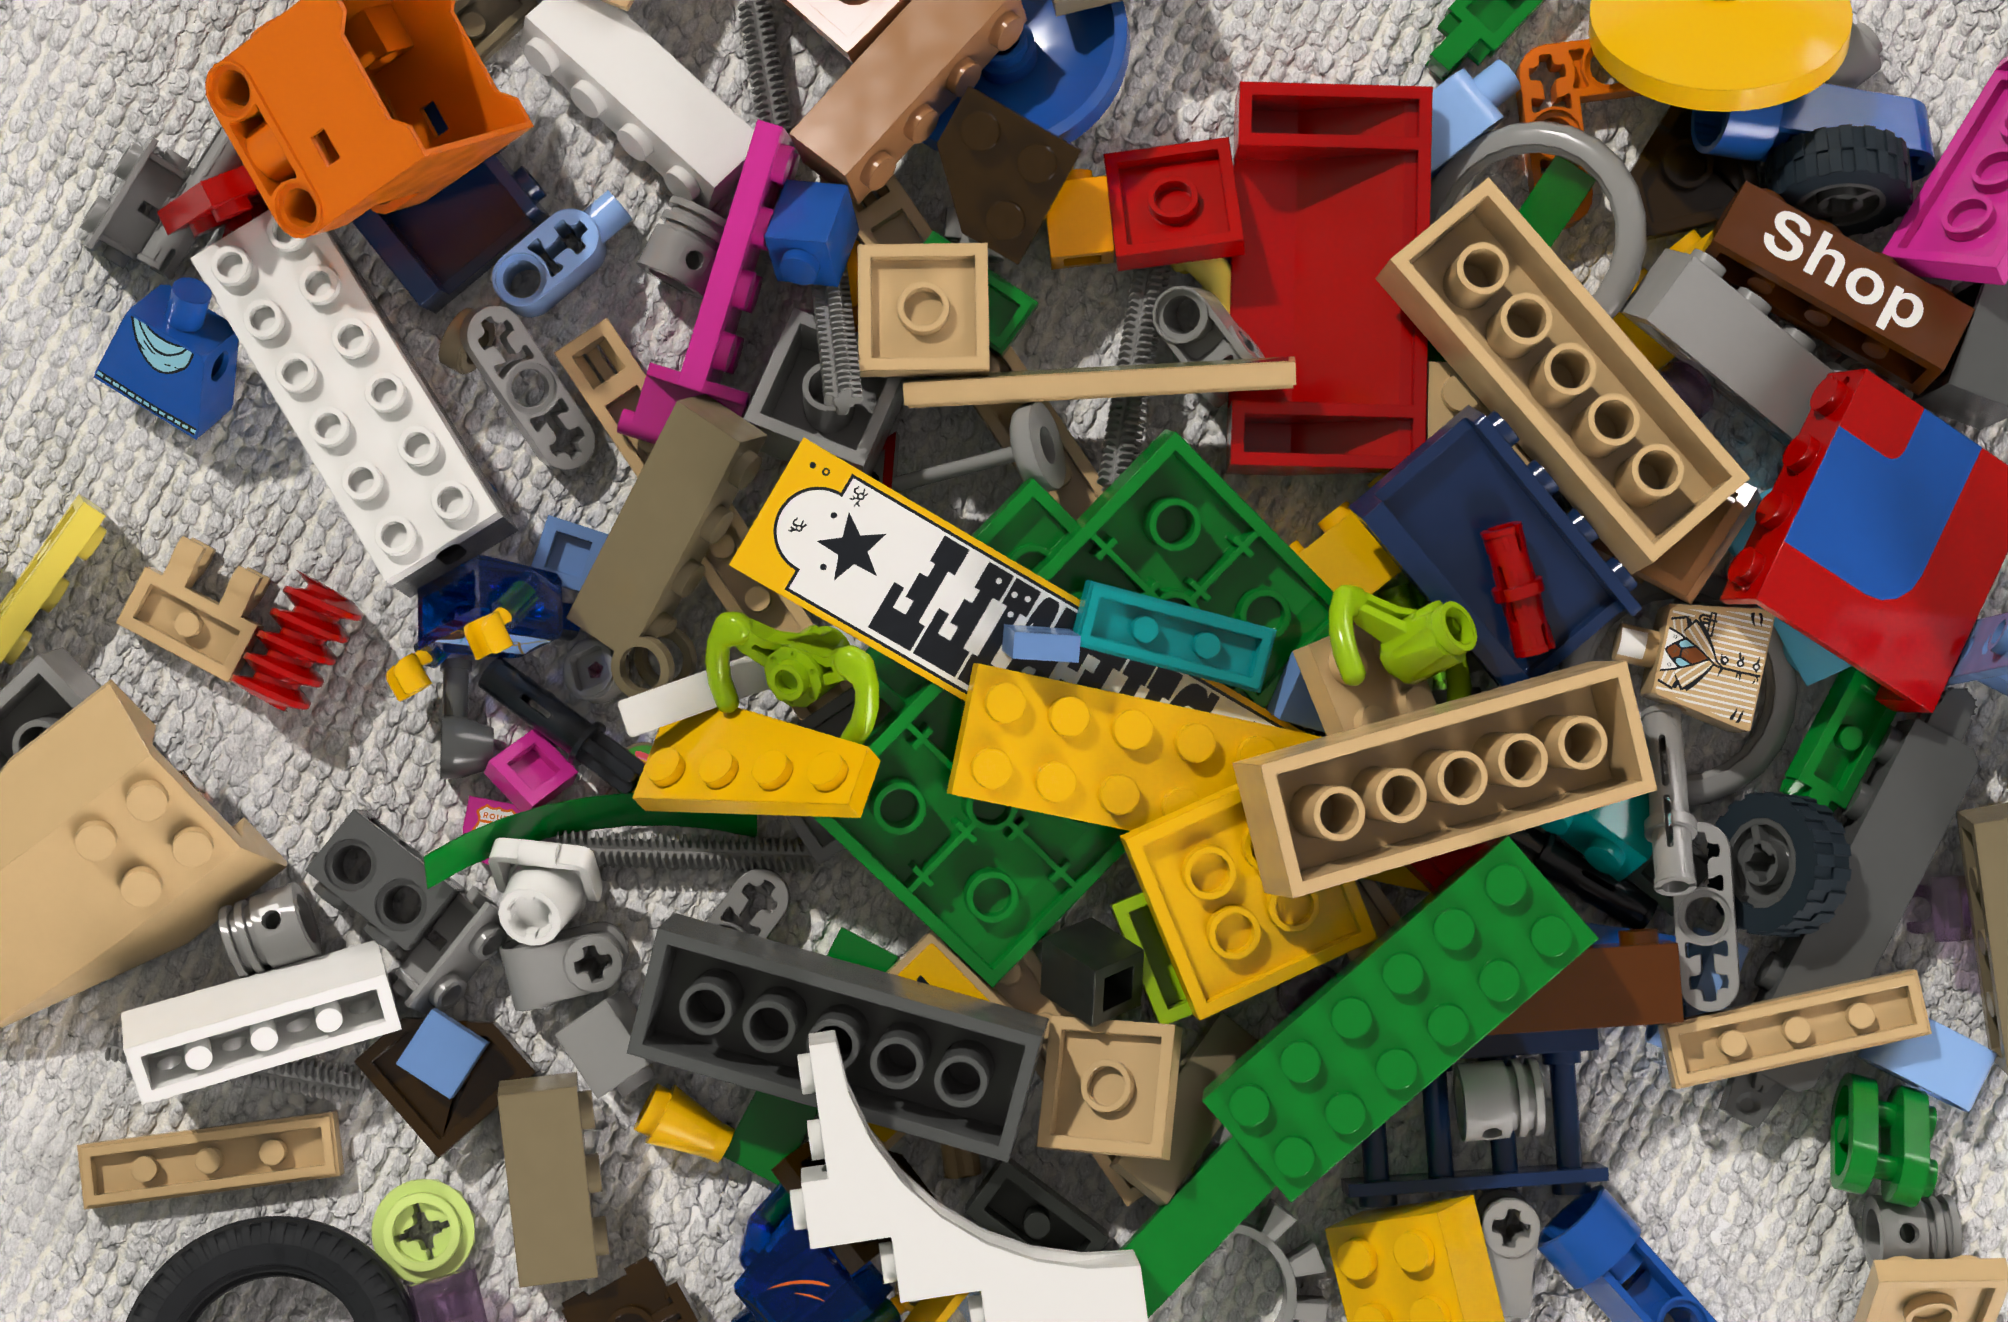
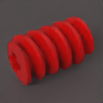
[229,570,364,712]

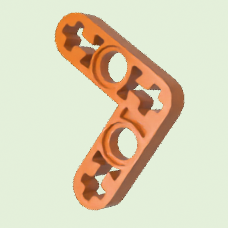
[1515,39,1643,230]

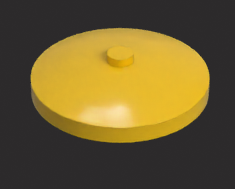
[1588,0,1853,112]

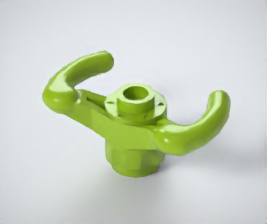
[1329,585,1477,702]
[705,612,879,745]

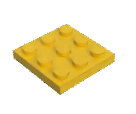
[1120,783,1378,1021]

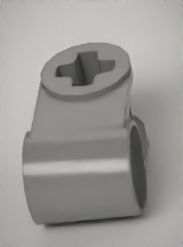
[1152,286,1265,408]
[499,922,629,1011]
[1476,1188,1540,1319]

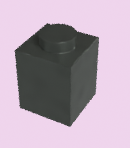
[1040,917,1144,1027]

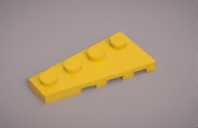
[632,708,881,818]

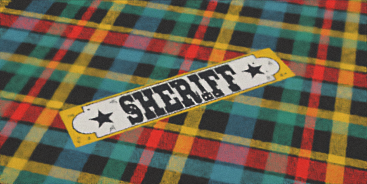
[729,437,1305,733]

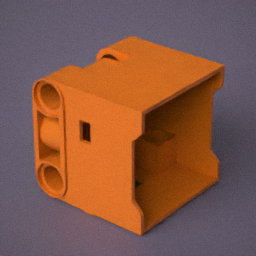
[205,0,534,239]

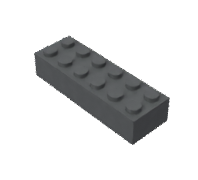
[627,913,1049,1162]

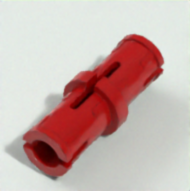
[1480,521,1556,658]

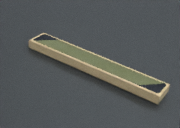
[903,357,1296,408]

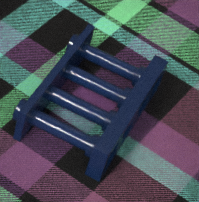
[1341,1028,1609,1208]

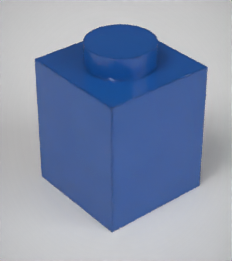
[764,179,859,287]

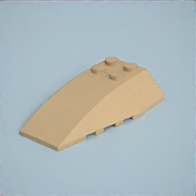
[0,679,287,1029]

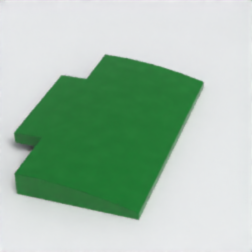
[812,429,1333,988]

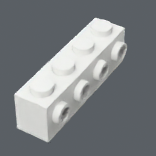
[520,0,754,210]
[121,940,402,1105]

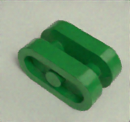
[1830,1072,1938,1208]

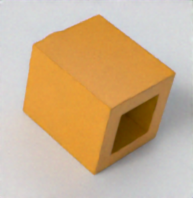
[1046,169,1114,270]

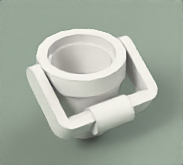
[488,838,602,946]

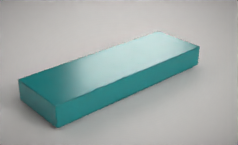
[1073,580,1277,693]

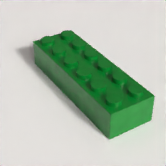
[1202,835,1599,1203]

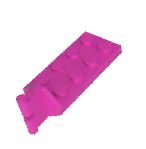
[1882,56,2008,286]
[617,119,800,444]

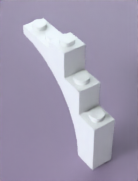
[789,1030,1148,1322]

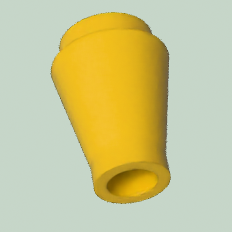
[634,1083,735,1163]

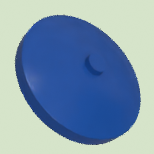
[922,0,1130,152]

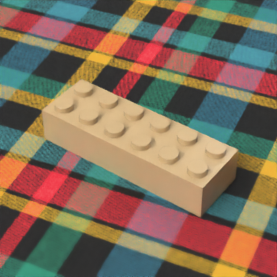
[1375,177,1751,575]
[1233,661,1657,898]

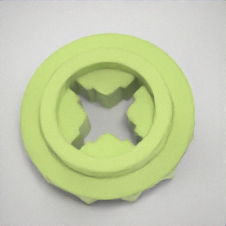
[372,1179,476,1283]

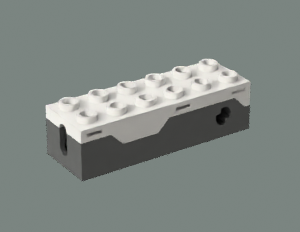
[190,202,519,598]

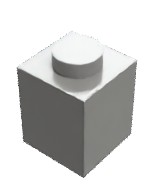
[554,989,656,1099]

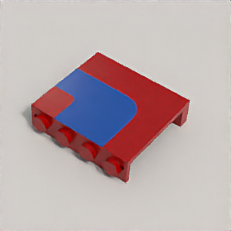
[1719,368,2008,713]

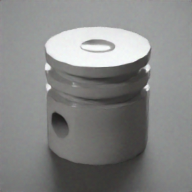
[636,195,727,299]
[218,882,322,978]
[1453,1057,1546,1142]
[1862,1194,1962,1269]

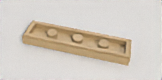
[1657,969,1932,1089]
[77,1110,345,1210]

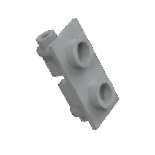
[79,137,190,269]
[392,886,507,1015]

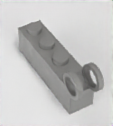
[1619,248,1913,448]

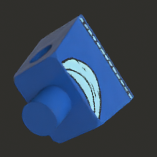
[94,277,239,440]

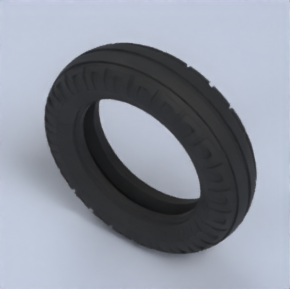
[126,1216,418,1322]

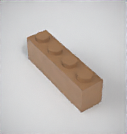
[789,0,1027,205]

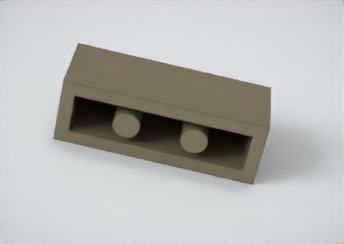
[497,1072,610,1288]

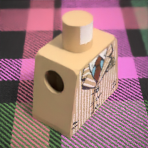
[1611,604,1775,733]

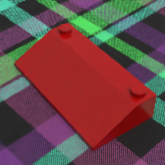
[1226,81,1433,476]

